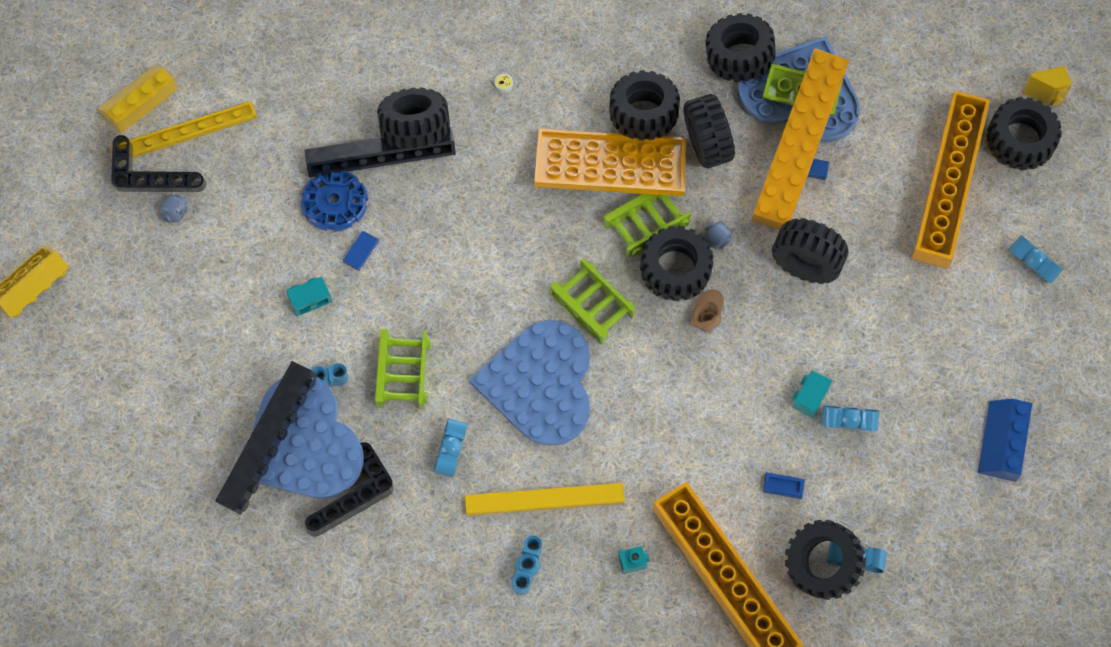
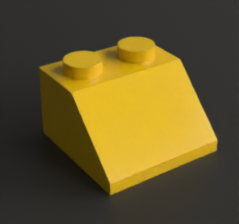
[1022,66,1072,106]

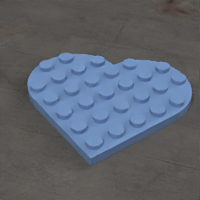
[738,36,860,143]
[469,320,590,446]
[251,377,364,499]

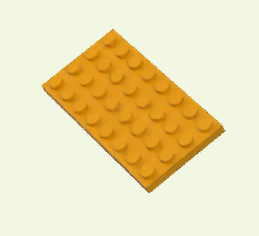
[534,129,686,197]

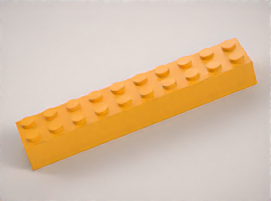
[752,48,850,230]
[911,90,990,269]
[652,481,804,647]

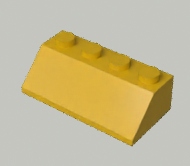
[97,65,178,133]
[0,245,70,318]

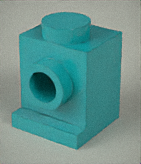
[618,546,650,574]

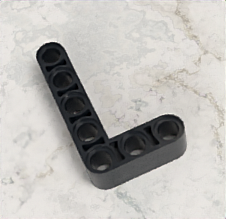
[111,135,207,192]
[305,442,394,537]

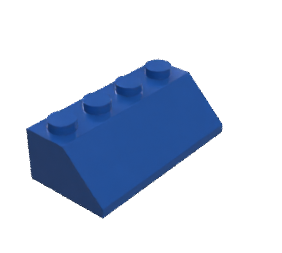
[977,399,1033,482]

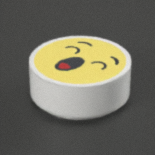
[495,74,513,93]

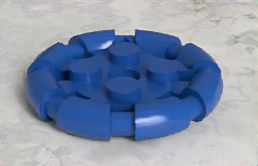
[300,171,368,232]

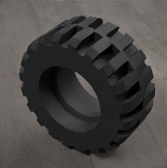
[705,13,776,82]
[609,70,680,141]
[377,87,450,149]
[683,94,735,169]
[987,97,1062,170]
[772,218,849,284]
[640,226,714,301]
[785,520,866,600]

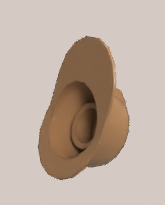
[690,289,724,333]

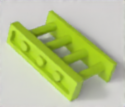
[603,194,691,258]
[550,258,636,345]
[375,329,431,410]

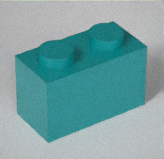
[287,276,332,317]
[792,370,833,418]

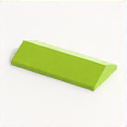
[763,64,843,116]

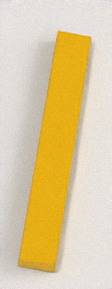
[110,101,258,163]
[465,483,625,516]

